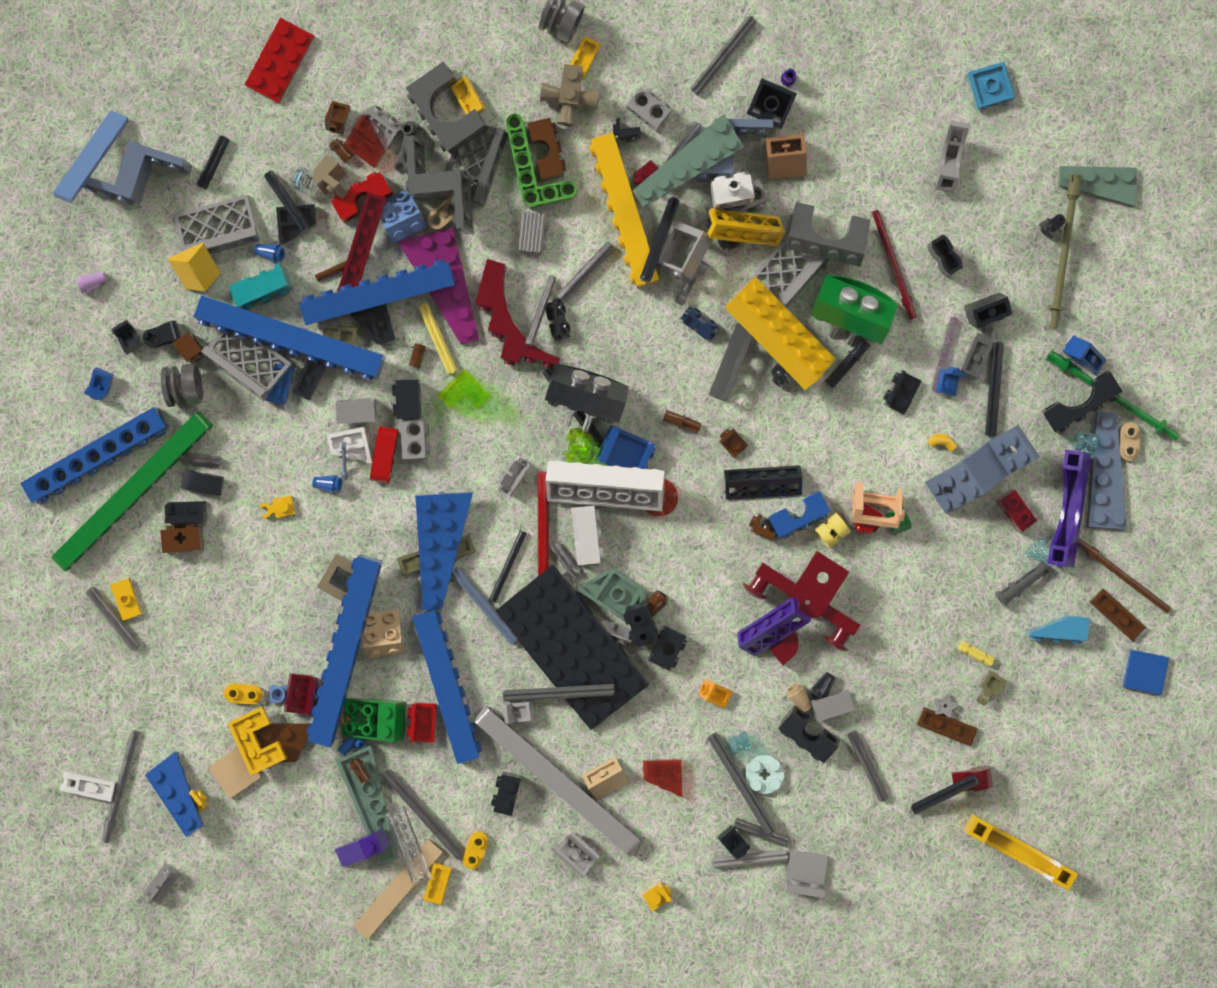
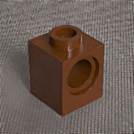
[173,332,203,363]

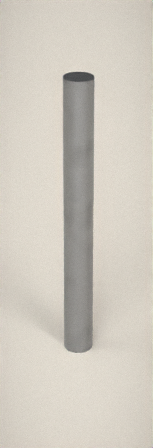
[525,275,556,347]

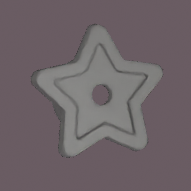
[934,693,958,718]

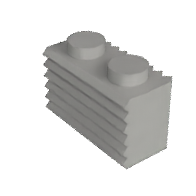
[519,212,549,254]

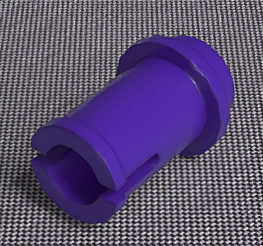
[781,68,796,86]

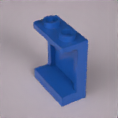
[595,425,656,469]

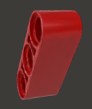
[370,426,399,484]

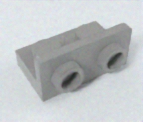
[356,105,402,150]

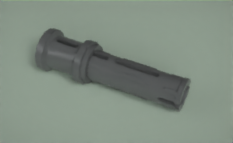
[995,561,1050,607]

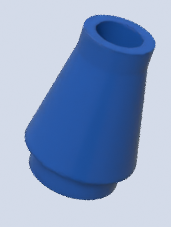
[254,244,285,263]
[312,475,342,494]

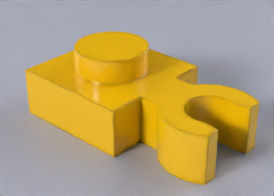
[260,495,295,518]

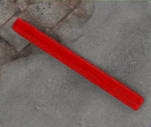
[537,472,549,576]

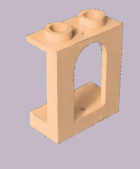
[852,482,905,529]

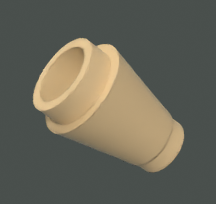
[786,683,812,712]

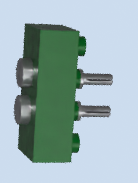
[810,275,898,345]

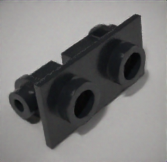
[1039,214,1066,238]
[545,300,571,341]

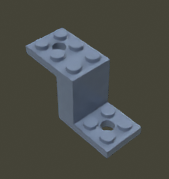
[688,118,773,182]
[83,141,192,206]
[925,424,1040,514]

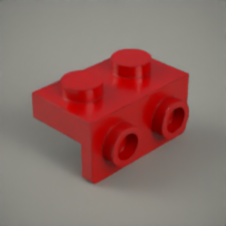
[407,702,437,743]

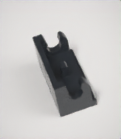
[165,501,207,524]

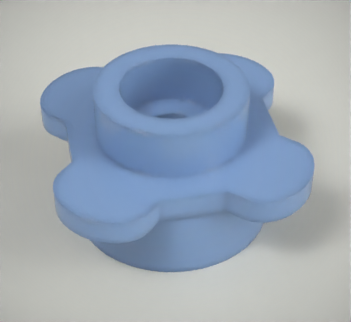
[269,685,287,704]

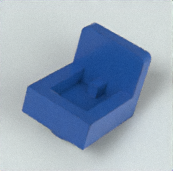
[84,367,114,400]

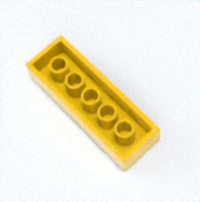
[724,276,836,390]

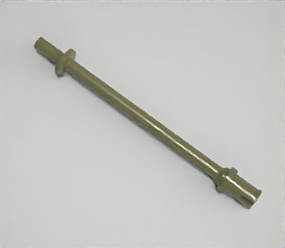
[1048,174,1082,328]

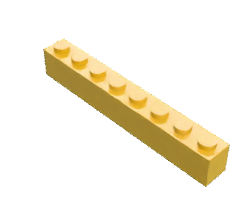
[589,132,659,288]

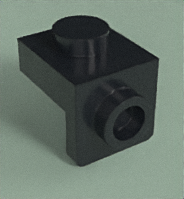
[612,118,641,142]
[111,320,143,355]
[717,825,750,860]

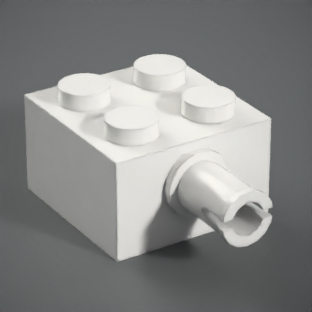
[710,172,755,209]

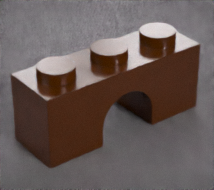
[528,118,567,182]

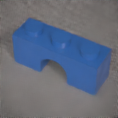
[767,491,831,539]

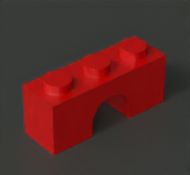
[331,172,394,223]

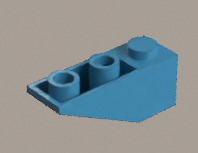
[1026,615,1090,644]

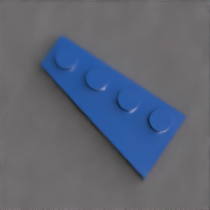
[145,752,204,837]

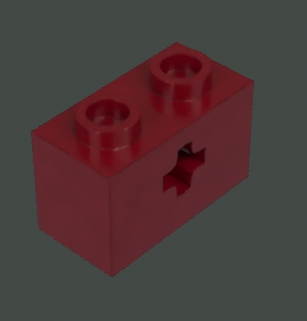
[996,490,1037,532]

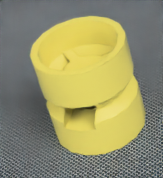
[815,513,851,549]

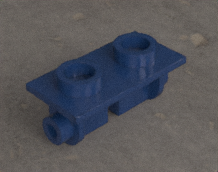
[680,306,720,341]

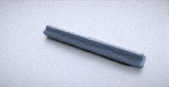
[451,567,518,644]

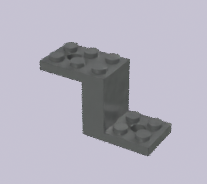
[404,136,474,235]

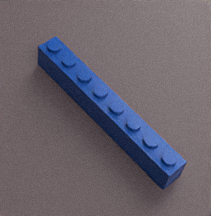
[299,259,455,325]
[412,609,482,764]

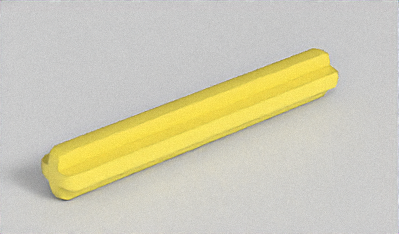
[418,303,457,375]

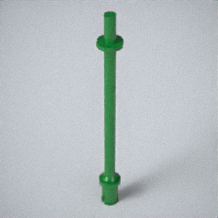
[1045,349,1180,441]

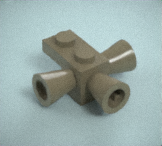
[540,64,600,127]

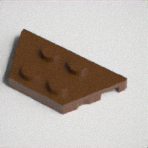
[254,723,312,762]

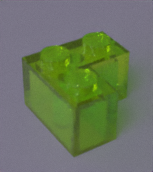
[437,368,493,410]

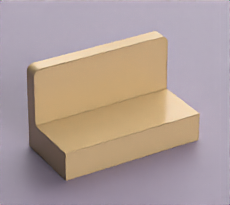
[582,757,630,800]

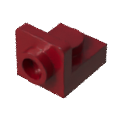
[633,160,659,186]

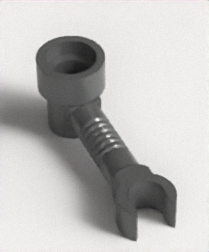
[394,121,419,172]
[675,261,709,305]

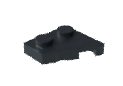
[276,204,317,245]
[350,304,396,345]

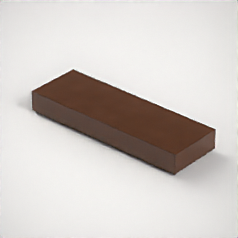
[1089,588,1146,641]
[917,707,978,746]

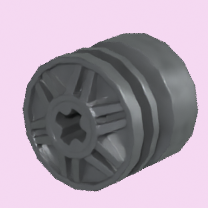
[538,0,585,43]
[161,363,204,407]

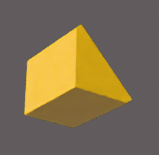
[168,242,221,291]

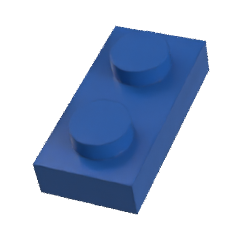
[266,363,295,405]

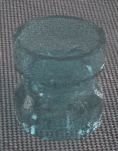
[1073,431,1098,452]
[728,731,752,755]

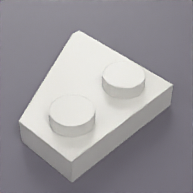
[326,426,373,464]

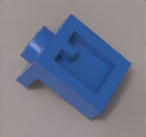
[936,367,966,396]

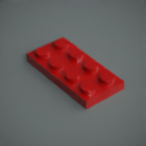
[244,17,315,104]

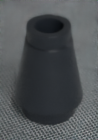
[810,672,836,700]

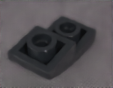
[181,469,224,496]

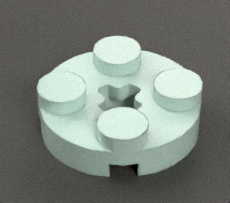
[745,755,784,794]

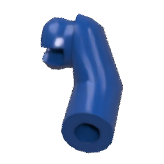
[338,737,366,756]

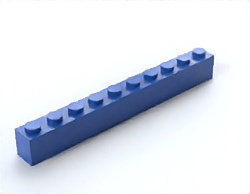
[193,295,386,381]
[307,554,383,748]

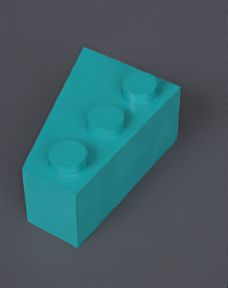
[229,263,293,310]

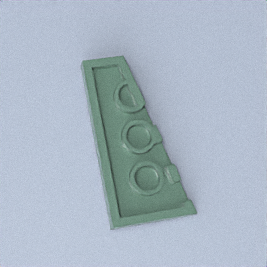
[1058,166,1137,207]

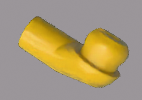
[928,433,958,452]

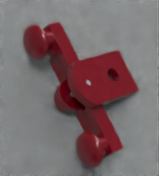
[743,551,860,652]

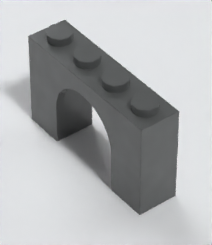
[406,61,489,154]
[785,202,871,266]

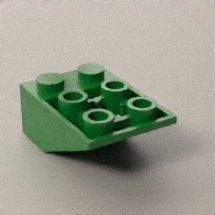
[342,698,406,742]

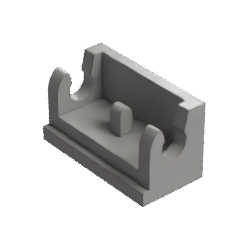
[335,398,377,424]
[810,689,855,722]

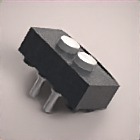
[545,363,629,432]

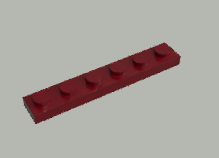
[337,192,387,291]

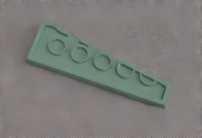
[633,114,744,208]
[336,744,399,866]

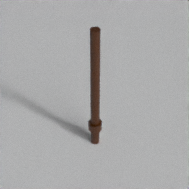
[1078,538,1171,613]

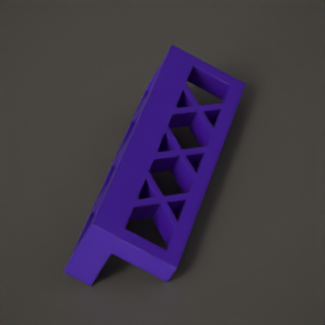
[737,597,811,656]

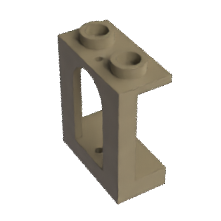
[317,553,379,601]

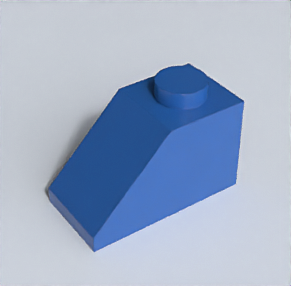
[1063,335,1106,376]

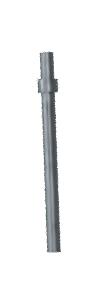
[101,730,140,843]

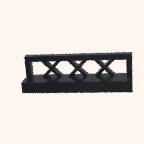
[724,465,803,500]

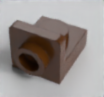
[325,101,351,135]
[719,428,748,458]
[749,514,775,541]

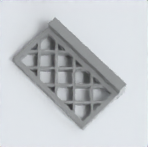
[174,195,260,254]
[748,237,830,308]
[201,331,292,402]

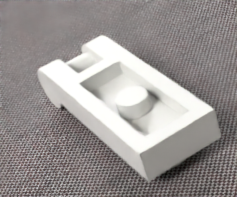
[60,771,117,802]

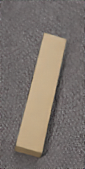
[353,839,443,939]

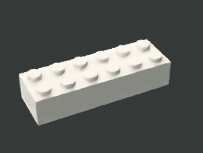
[545,461,664,511]

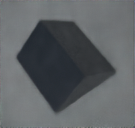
[746,78,797,129]

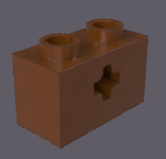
[160,523,204,553]

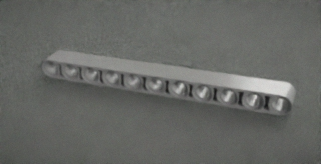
[473,705,644,857]

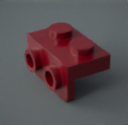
[284,673,319,716]

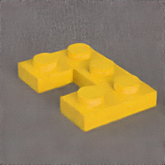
[227,706,287,776]

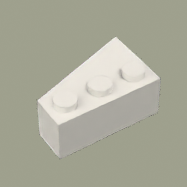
[571,505,604,565]

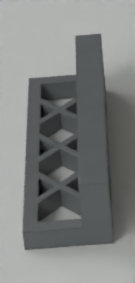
[709,323,753,401]

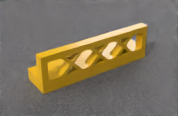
[707,208,786,247]

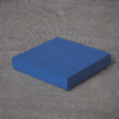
[1122,649,1169,695]

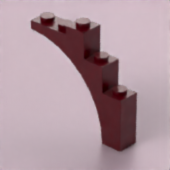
[475,259,560,369]

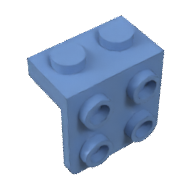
[380,190,427,244]

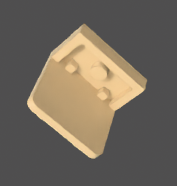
[362,610,405,659]

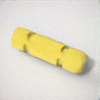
[958,641,995,667]

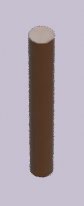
[315,257,370,282]

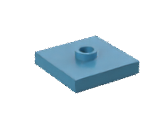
[967,61,1015,110]

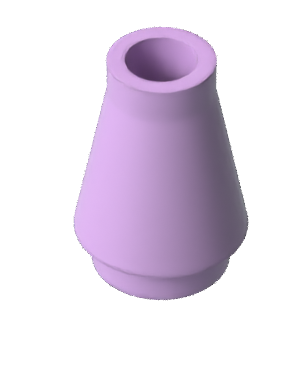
[76,272,107,294]

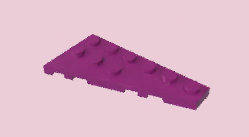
[398,228,479,344]

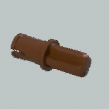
[663,409,701,433]

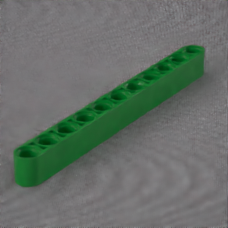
[51,411,213,572]

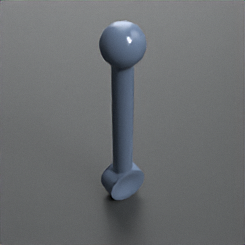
[341,442,349,479]

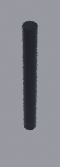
[489,530,527,603]

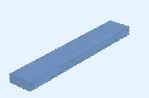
[53,110,129,204]

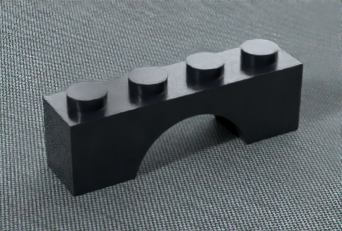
[1041,370,1123,433]

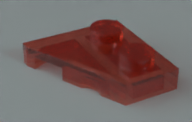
[343,114,386,168]
[643,759,682,797]

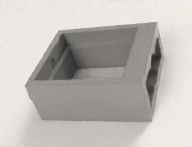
[657,220,713,280]

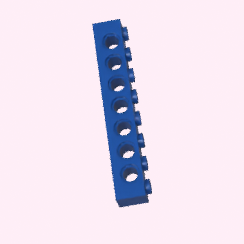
[20,407,169,505]

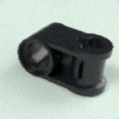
[142,320,182,348]

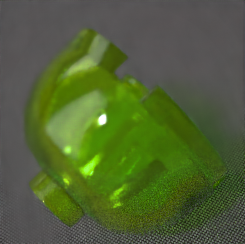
[565,428,598,464]

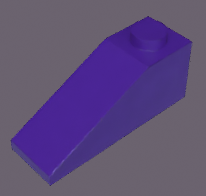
[335,827,391,867]

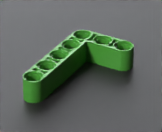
[506,113,577,208]

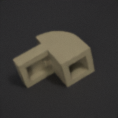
[313,155,348,199]

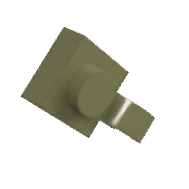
[323,325,358,346]
[976,670,1007,705]

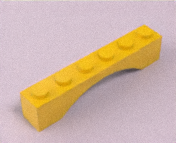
[963,813,1078,891]

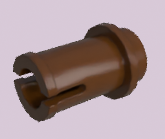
[329,138,353,163]
[409,343,427,368]
[349,758,371,784]

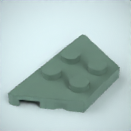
[576,567,645,625]

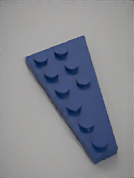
[415,492,473,610]

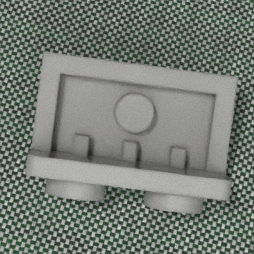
[553,832,600,877]

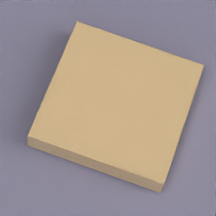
[208,747,262,799]

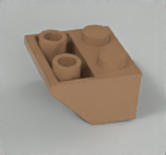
[764,134,807,180]

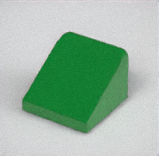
[886,508,911,535]

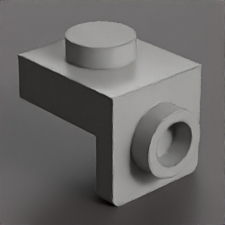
[502,701,534,724]

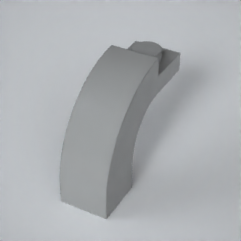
[935,120,970,193]

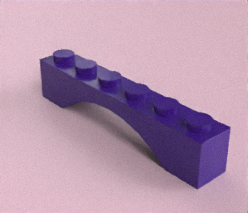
[1048,449,1092,568]

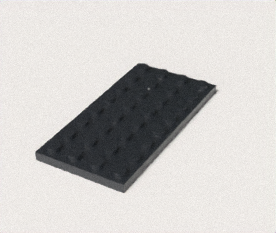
[495,564,650,730]

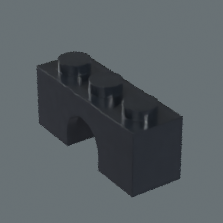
[778,705,840,763]

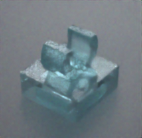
[1024,538,1050,562]

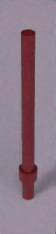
[871,210,917,320]

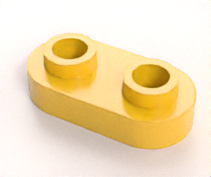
[224,683,263,704]
[463,831,489,869]

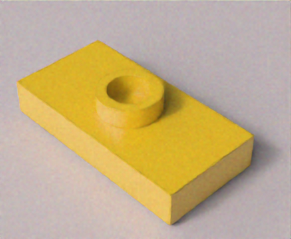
[569,36,601,80]
[450,76,486,114]
[110,578,142,621]
[423,862,453,905]

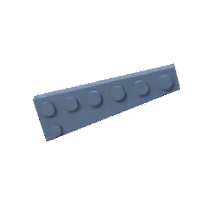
[1087,412,1127,529]

